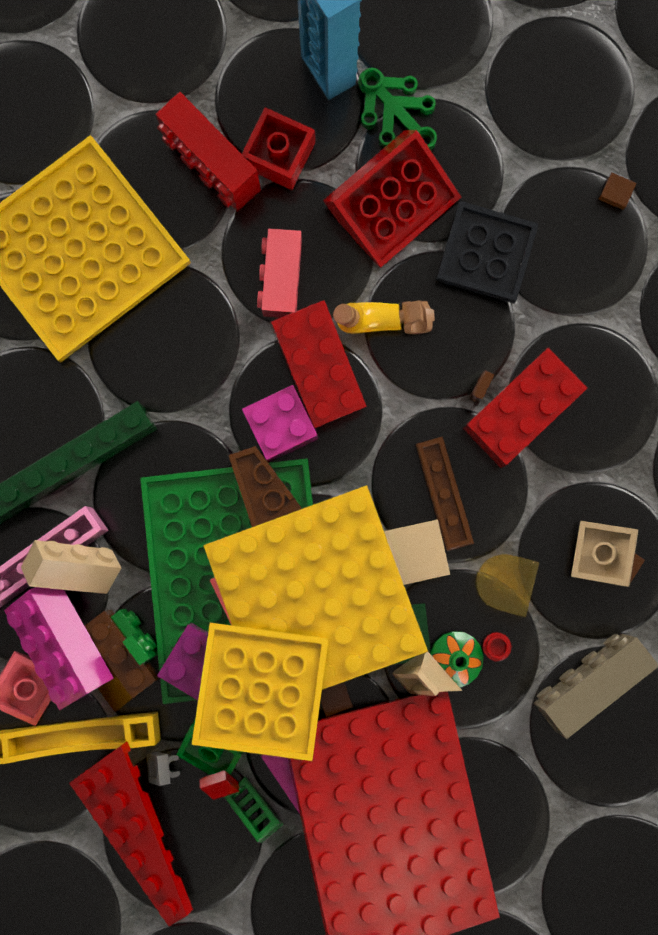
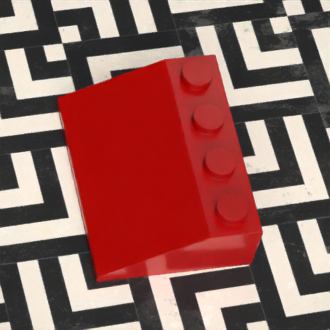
[323,130,461,268]

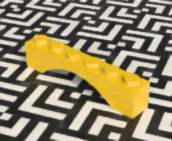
[0,711,161,764]

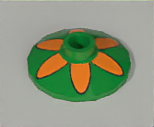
[430,631,484,687]

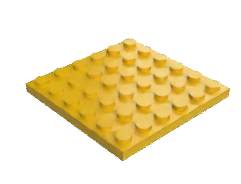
[0,135,191,363]
[203,485,428,689]

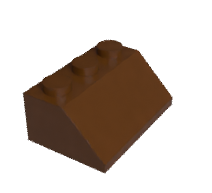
[85,609,160,712]

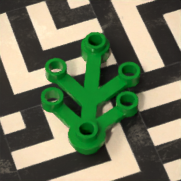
[358,68,437,150]

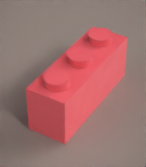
[257,229,302,318]

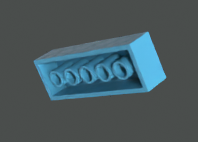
[298,0,362,100]

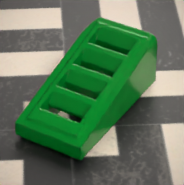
[224,777,284,843]

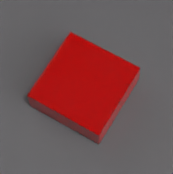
[200,770,239,800]

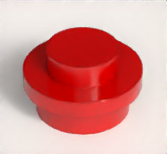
[482,632,511,661]

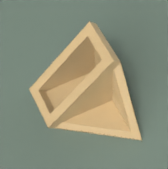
[392,652,462,696]

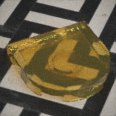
[476,554,539,617]

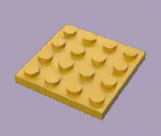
[192,623,328,761]

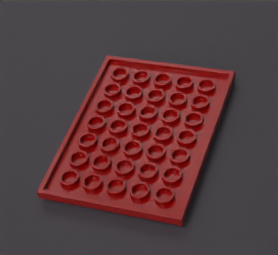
[288,691,500,935]

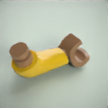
[333,300,435,334]

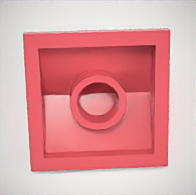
[0,651,51,726]

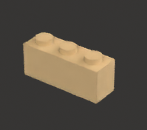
[21,540,121,594]

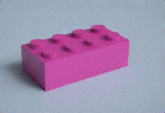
[4,587,113,711]

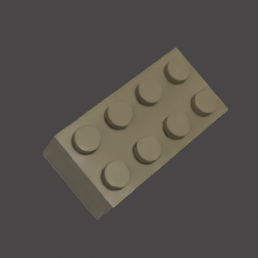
[534,634,658,739]

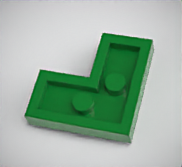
[111,609,158,666]

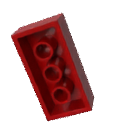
[156,92,261,212]
[270,300,367,428]
[463,348,587,468]

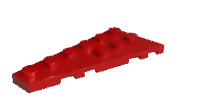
[69,741,193,926]

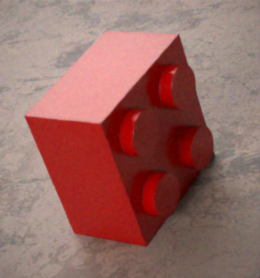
[242,107,315,190]

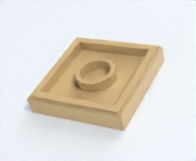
[384,520,450,585]

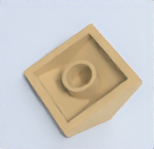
[571,521,638,587]

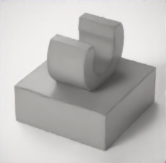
[147,752,180,786]

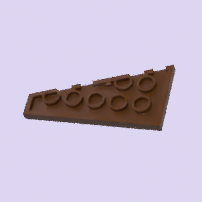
[229,446,302,527]

